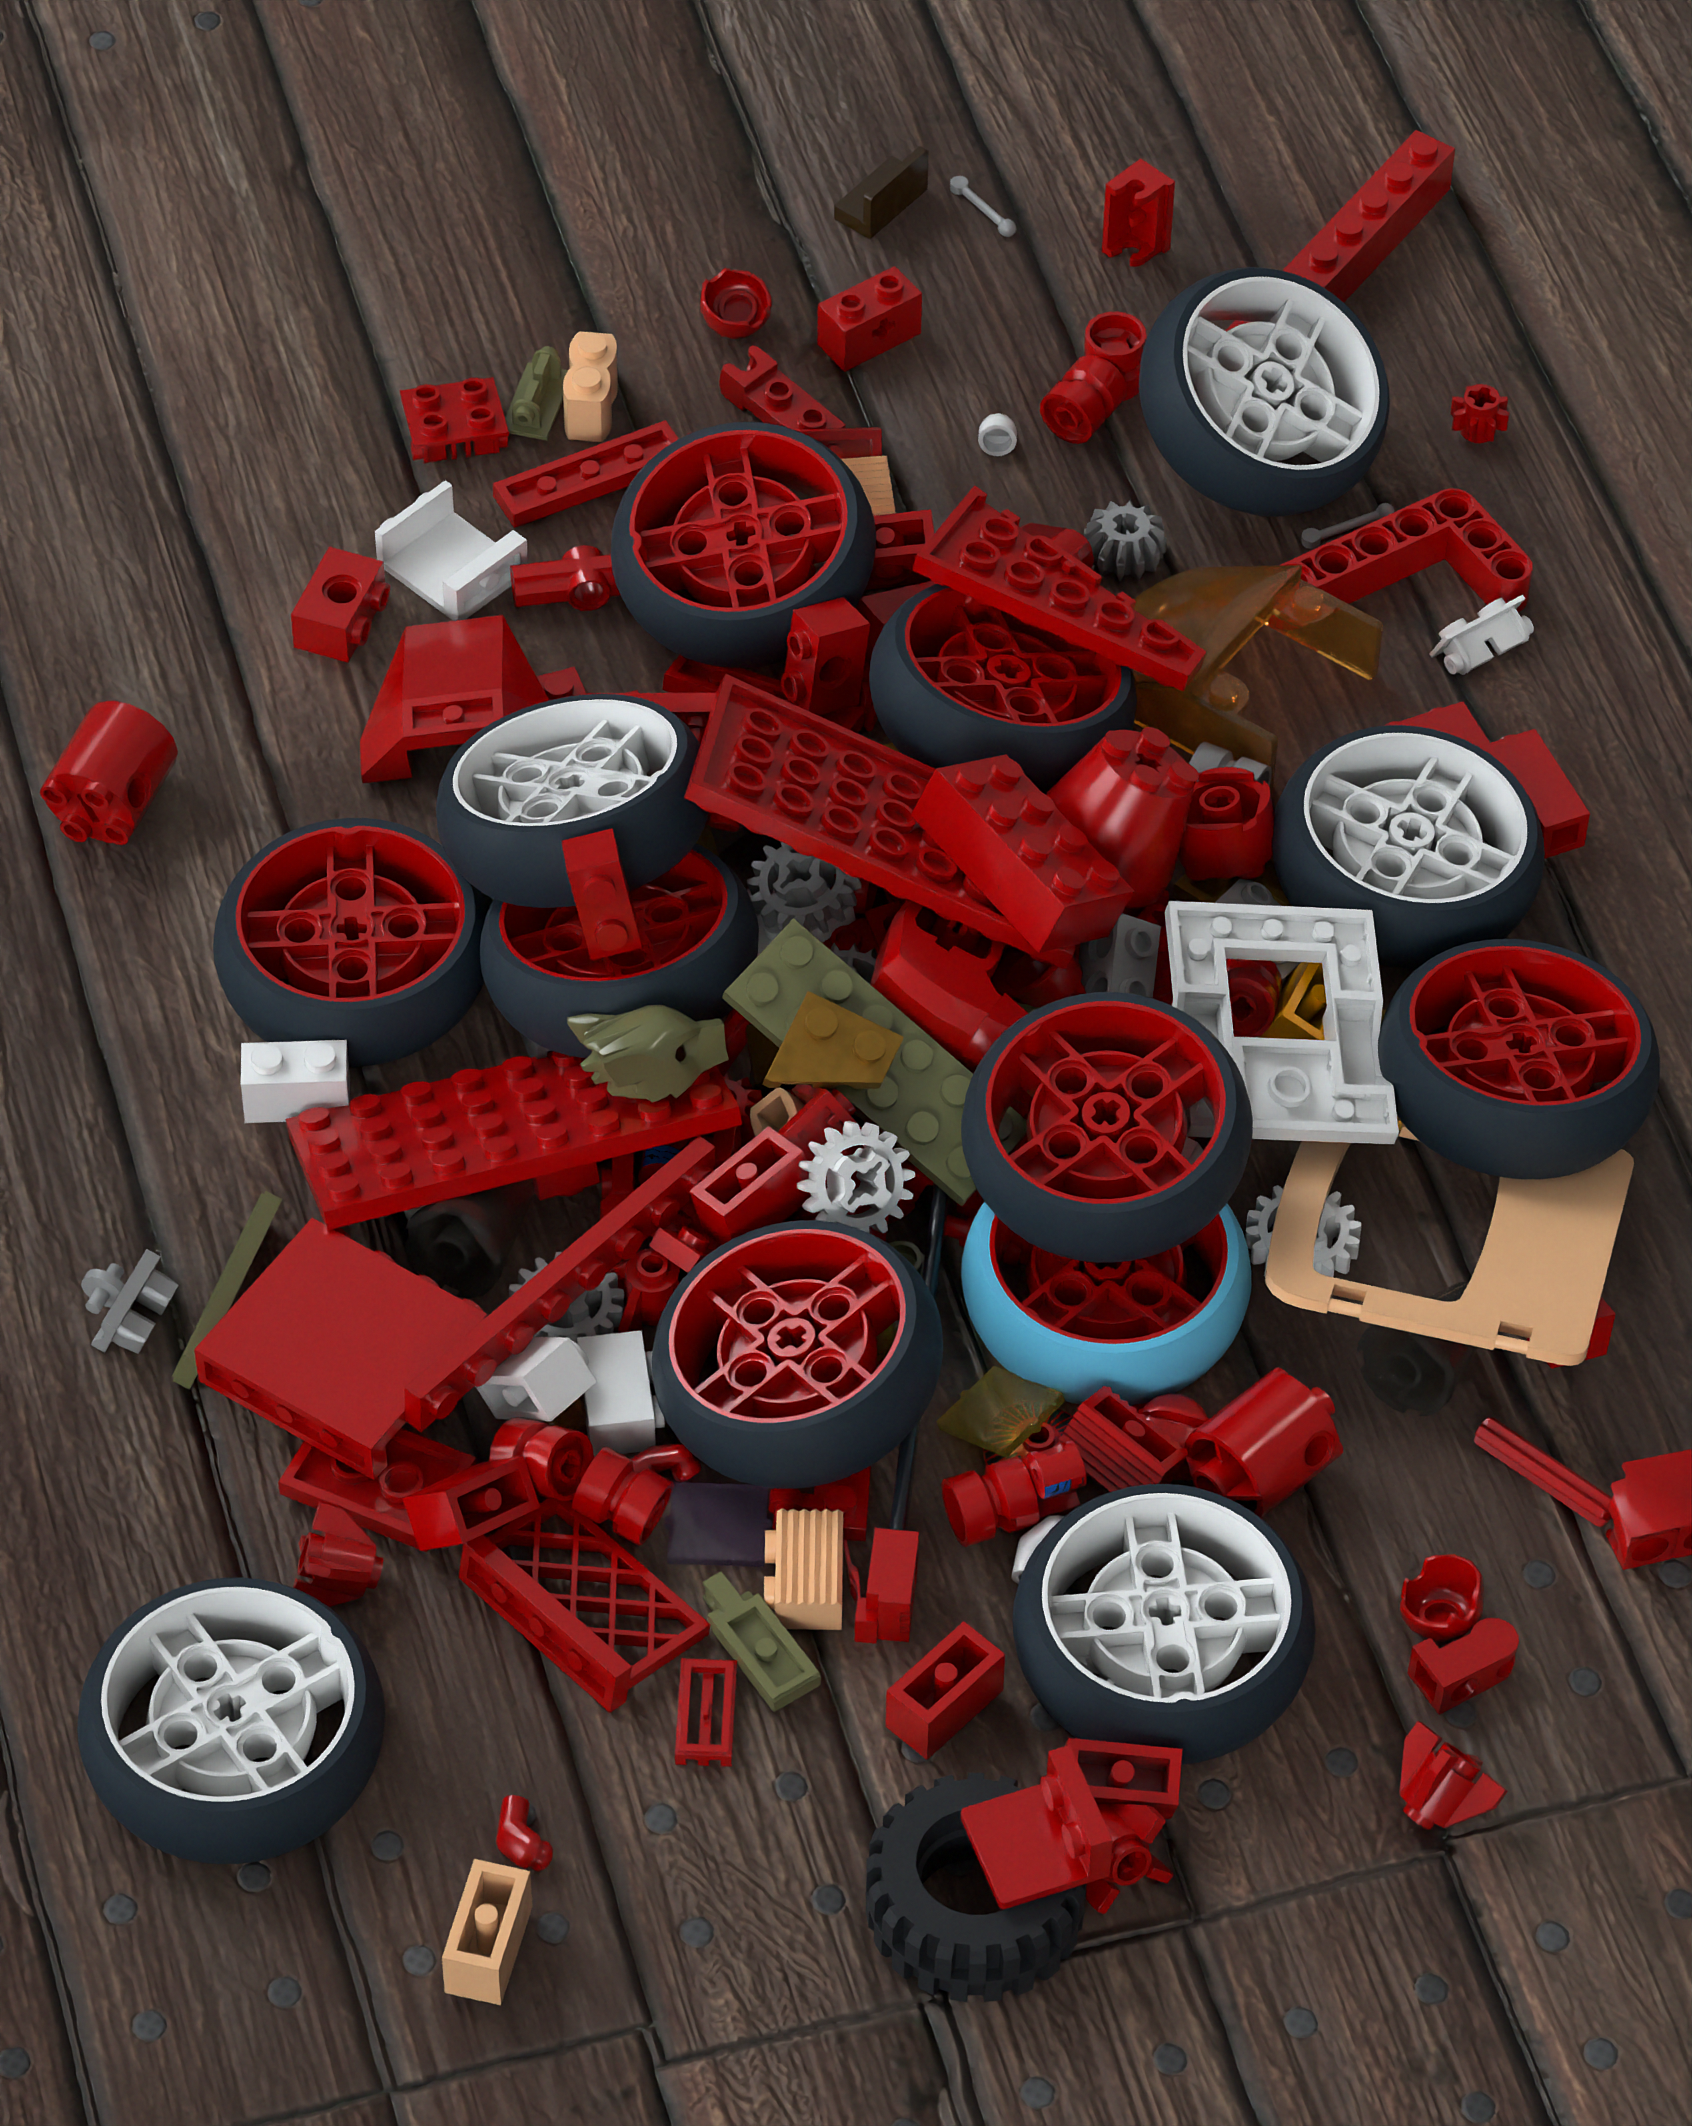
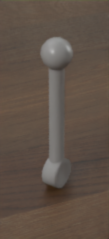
[950,176,1016,237]
[1301,503,1395,549]

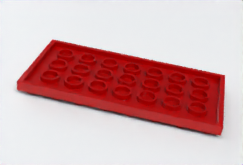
[684,674,1076,969]
[285,1051,742,1230]

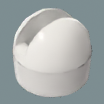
[978,413,1017,456]

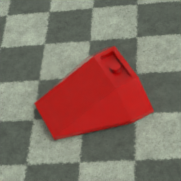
[360,615,550,783]

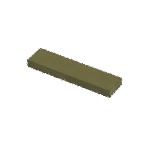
[172,1191,282,1389]

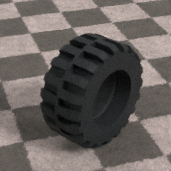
[866,1773,1087,2002]

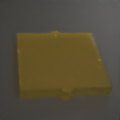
[936,1366,1065,1458]

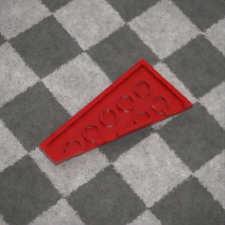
[912,485,1206,692]

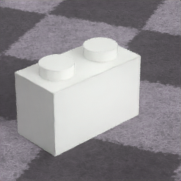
[241,1040,350,1123]
[577,1330,665,1457]
[475,1337,597,1421]

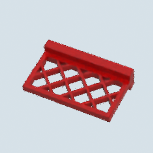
[458,1498,711,1713]

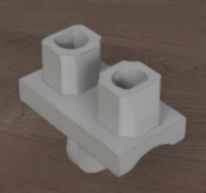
[81,1249,179,1354]

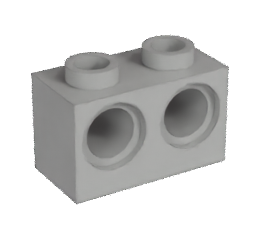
[1078,913,1161,998]

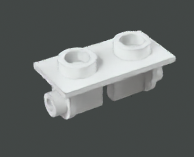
[1429,595,1534,675]

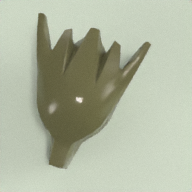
[567,1005,729,1103]

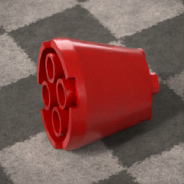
[1046,727,1199,908]

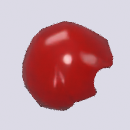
[700,268,772,339]
[1400,1554,1485,1642]

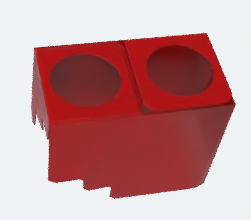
[1605,1449,1692,1570]

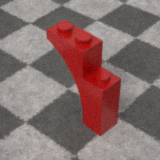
[1384,701,1590,859]

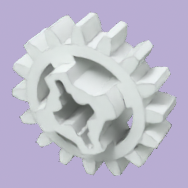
[797,1121,915,1233]
[1245,1185,1361,1277]

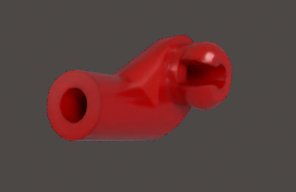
[631,1443,701,1483]

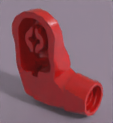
[870,899,1029,1074]

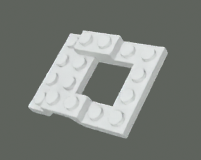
[1165,901,1399,1144]

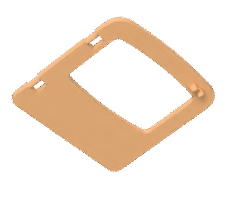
[1265,1116,1634,1366]

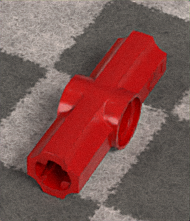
[510,545,620,611]

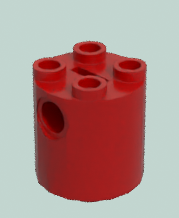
[40,700,178,845]
[1185,1367,1343,1519]

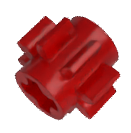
[1450,384,1510,443]

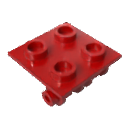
[399,377,509,464]

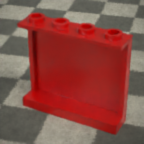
[194,1218,488,1481]

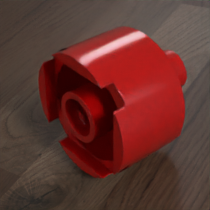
[1178,767,1275,880]

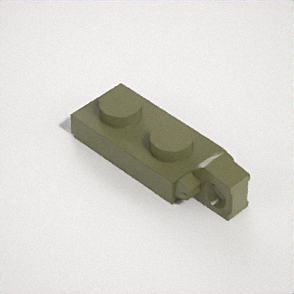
[703,1571,821,1712]

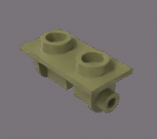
[505,346,568,441]

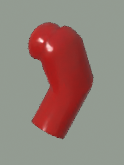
[496,1795,553,1871]

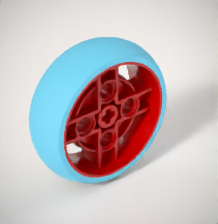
[961,1154,1251,1406]

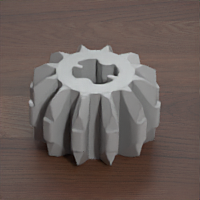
[1084,500,1167,582]

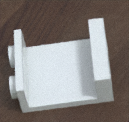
[375,480,528,621]

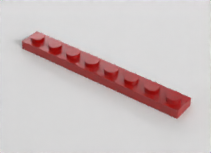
[404,1136,715,1432]

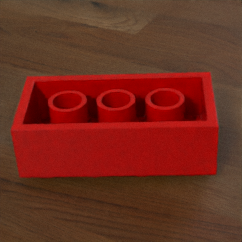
[911,755,1134,953]

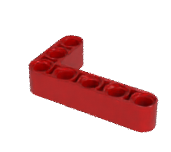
[1269,488,1533,627]

